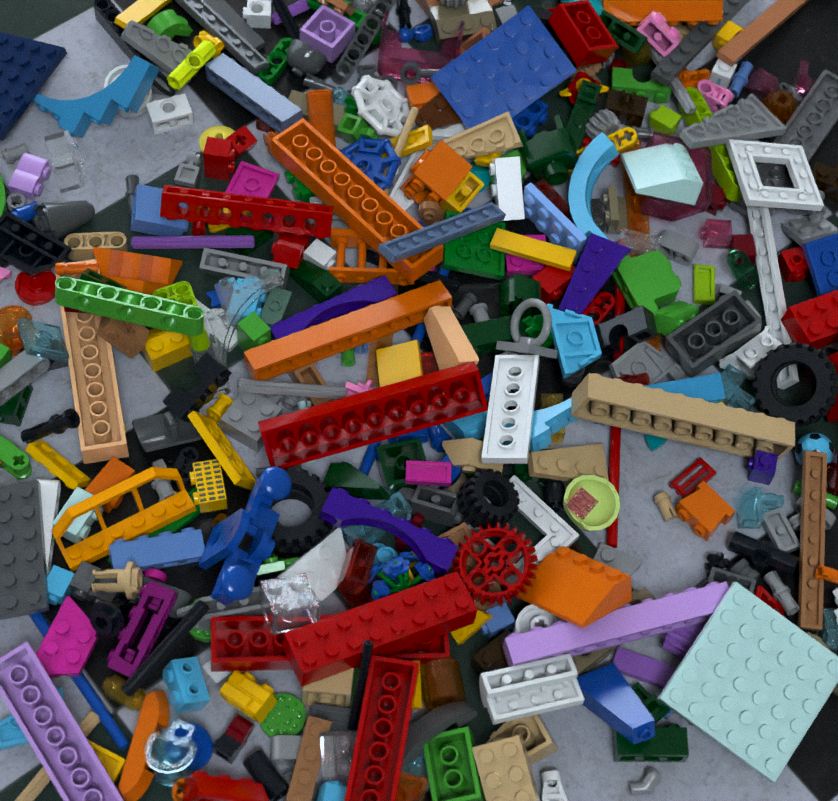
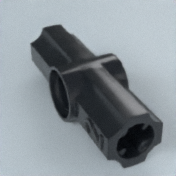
[728,531,799,577]

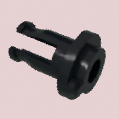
[89,593,132,638]

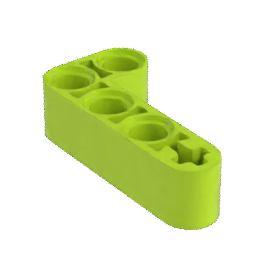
[152,281,211,352]

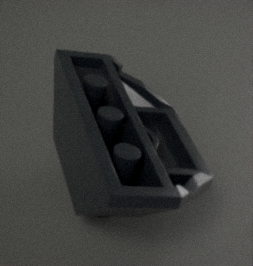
[0,211,72,276]

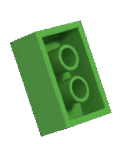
[423,726,486,801]

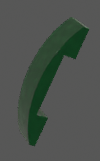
[566,79,602,151]

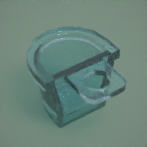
[145,720,197,786]

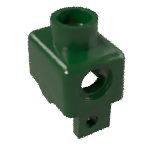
[518,114,579,186]

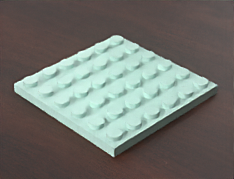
[657,582,838,783]

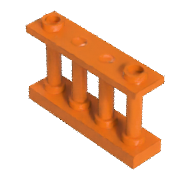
[329,228,414,286]

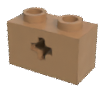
[97,316,150,358]

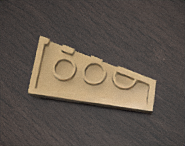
[434,111,523,159]
[528,443,609,482]

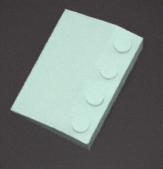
[621,143,703,205]

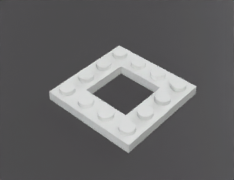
[726,139,824,211]
[461,475,579,584]

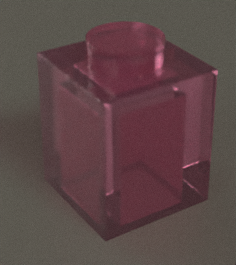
[700,219,732,249]

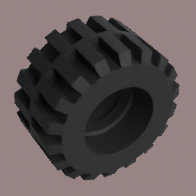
[456,469,520,529]

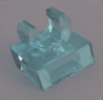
[402,756,427,783]

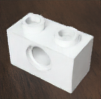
[146,94,193,135]

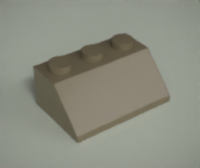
[428,0,497,46]

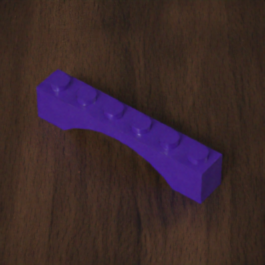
[270,275,397,340]
[318,487,458,576]

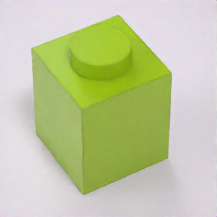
[648,104,682,141]

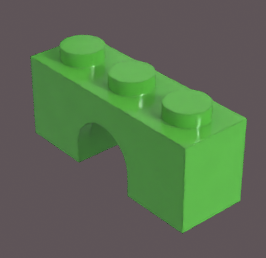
[610,67,672,104]

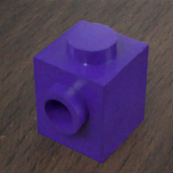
[746,450,778,485]

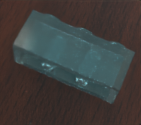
[343,491,412,556]

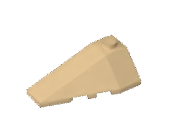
[485,714,559,765]

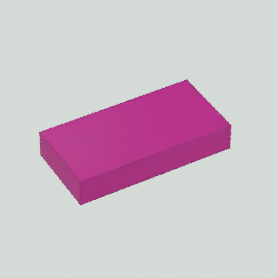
[405,460,451,486]

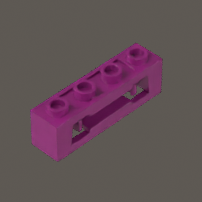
[107,580,179,677]

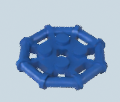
[339,136,401,190]

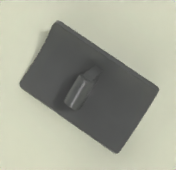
[132,411,203,452]

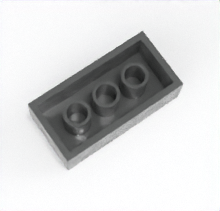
[665,290,762,378]

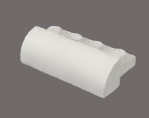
[479,654,585,725]

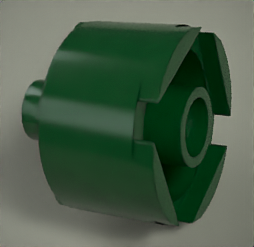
[499,274,542,317]

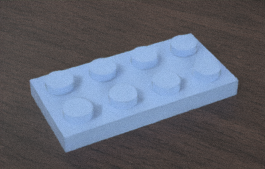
[523,183,587,265]

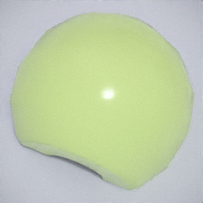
[563,474,620,531]

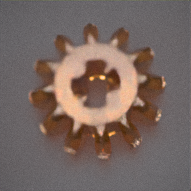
[763,87,797,122]

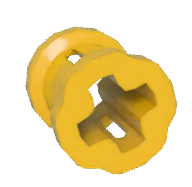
[206,393,233,423]

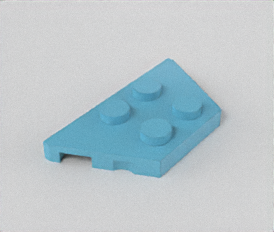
[546,304,602,378]

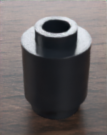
[543,479,565,513]

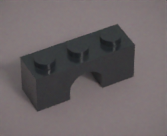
[595,306,658,359]
[162,352,232,423]

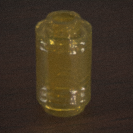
[102,674,147,712]

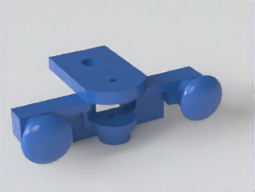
[198,466,292,606]

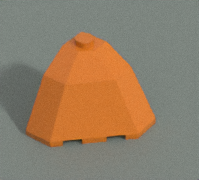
[93,247,183,295]

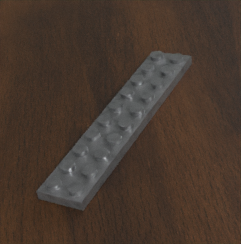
[729,69,838,218]

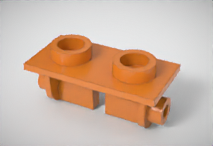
[678,68,711,89]

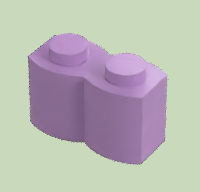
[8,152,51,201]

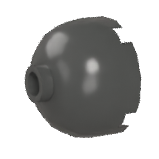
[286,39,327,77]

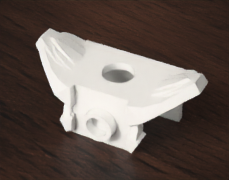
[719,326,782,381]

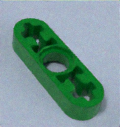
[258,38,294,85]

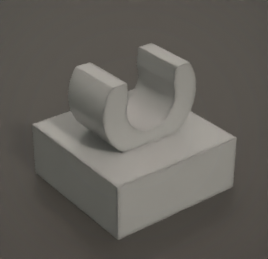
[718,284,742,301]

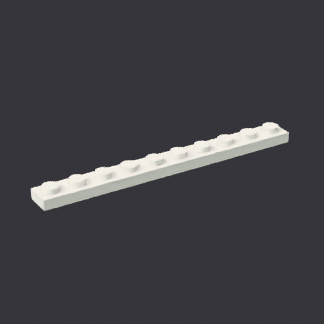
[746,205,800,389]

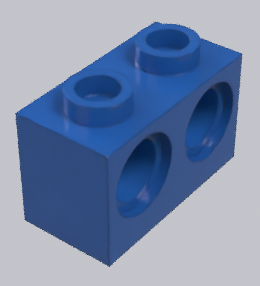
[512,100,549,138]

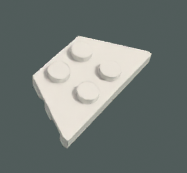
[277,527,351,603]

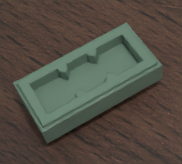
[262,286,292,327]

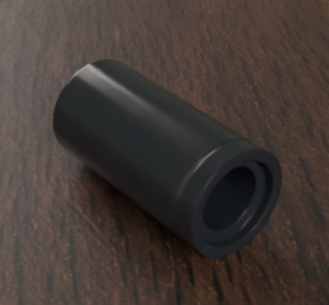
[243,750,289,801]

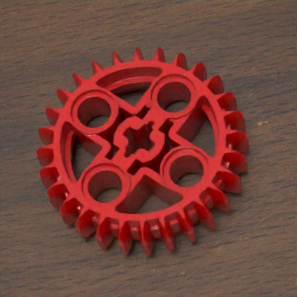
[452,522,538,608]

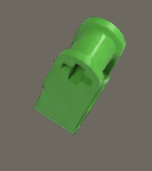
[0,435,32,480]

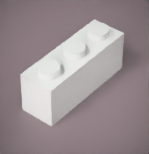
[489,156,525,221]

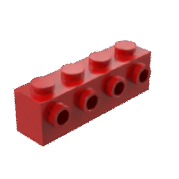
[778,246,811,283]

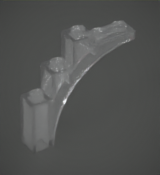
[190,268,284,400]

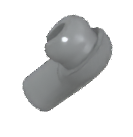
[629,768,661,795]

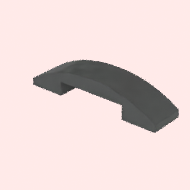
[403,701,477,768]

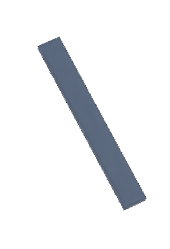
[377,202,506,264]

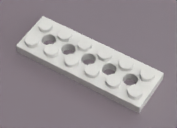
[481,355,540,464]

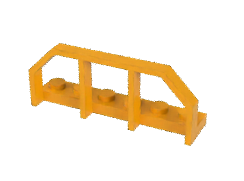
[51,467,196,572]

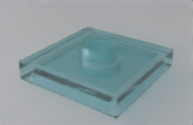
[17,318,69,363]

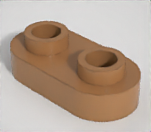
[419,201,444,227]

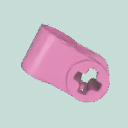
[696,79,734,113]

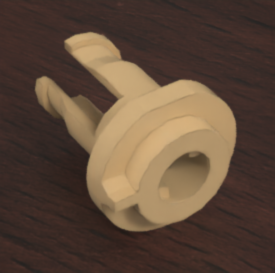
[91,561,143,599]

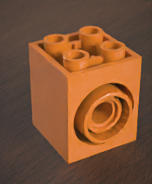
[399,140,473,206]

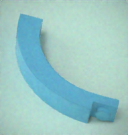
[568,132,619,242]

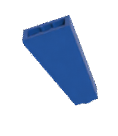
[576,663,655,744]

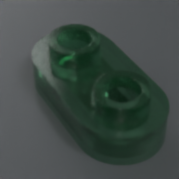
[726,249,759,289]

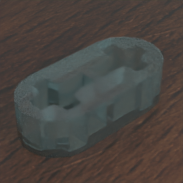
[821,608,838,650]

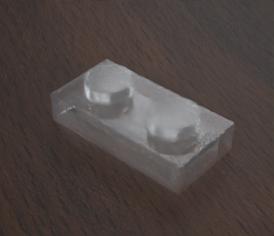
[618,228,663,255]

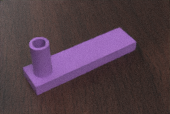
[612,647,677,689]

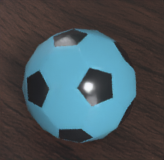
[795,432,835,467]

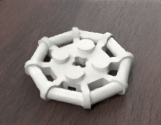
[351,75,415,137]

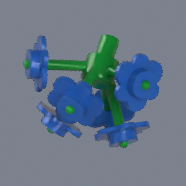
[368,551,435,601]

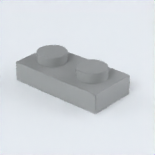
[760,507,800,553]

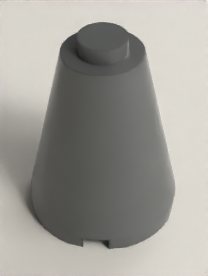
[33,200,95,240]

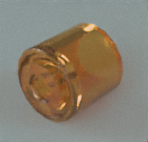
[0,305,36,356]
[420,658,466,710]

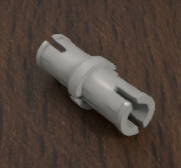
[764,571,800,616]

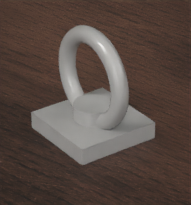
[496,298,558,359]

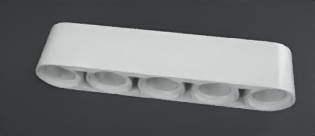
[36,479,61,576]

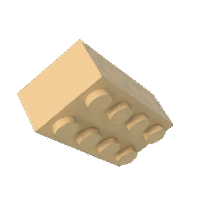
[472,735,540,801]

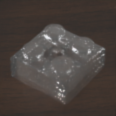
[319,730,357,782]

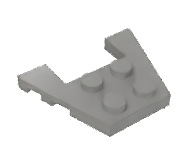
[609,341,690,386]

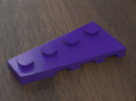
[558,233,631,315]

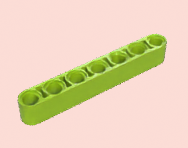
[678,87,743,202]

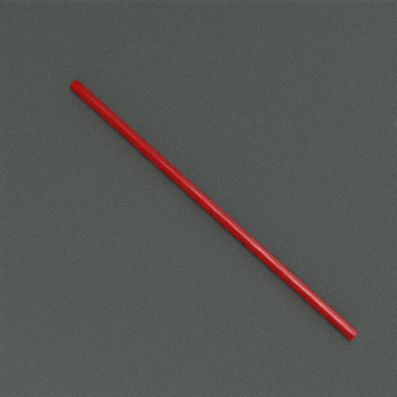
[606,240,627,548]

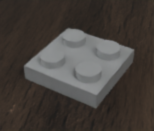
[782,214,838,247]

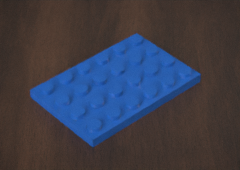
[430,5,577,130]

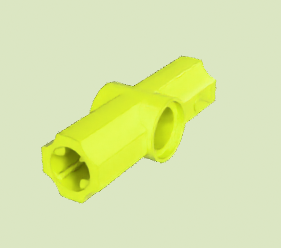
[166,40,217,90]

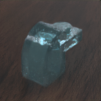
[721,364,756,411]
[736,487,784,529]

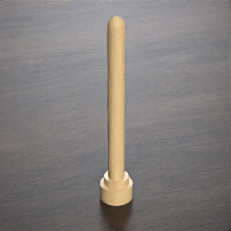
[378,107,419,195]

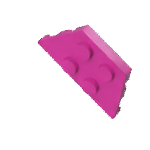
[36,596,99,678]

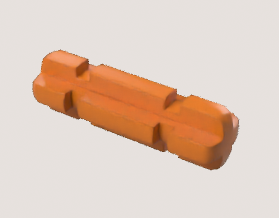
[55,261,99,275]

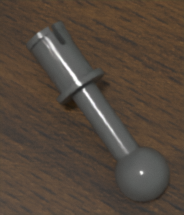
[303,73,354,104]

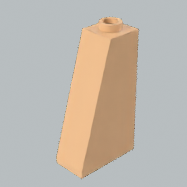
[423,306,479,370]

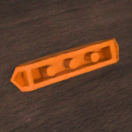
[118,690,169,801]

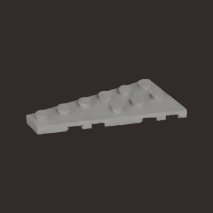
[679,93,787,149]

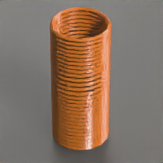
[306,89,336,147]

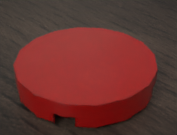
[15,269,56,306]

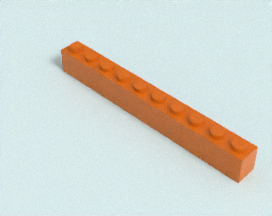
[244,280,452,380]

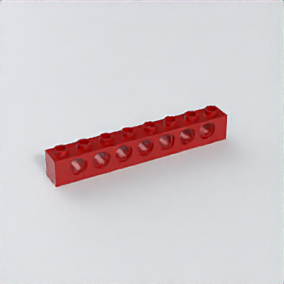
[160,185,334,239]

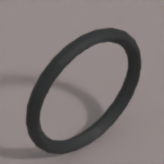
[153,71,175,97]

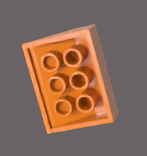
[518,546,632,629]

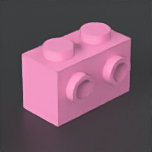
[637,10,681,58]

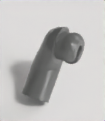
[778,82,803,107]

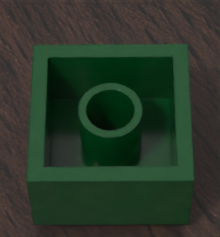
[375,438,430,497]

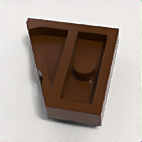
[415,92,463,131]

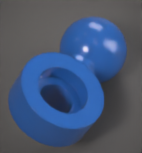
[397,24,433,43]

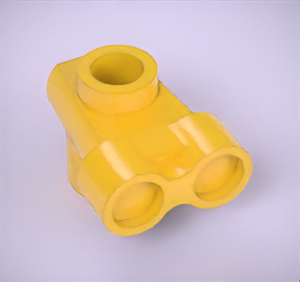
[193,30,224,59]

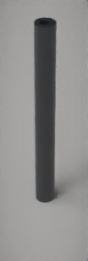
[348,640,374,731]

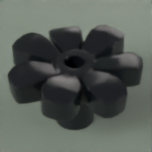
[705,552,730,578]

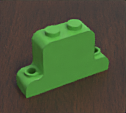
[612,251,681,317]

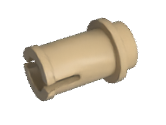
[654,492,678,522]

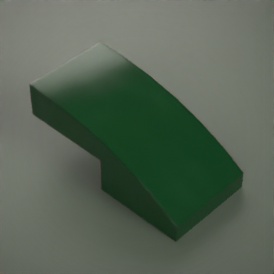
[631,682,670,723]

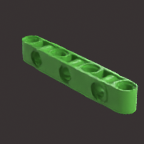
[55,276,204,336]

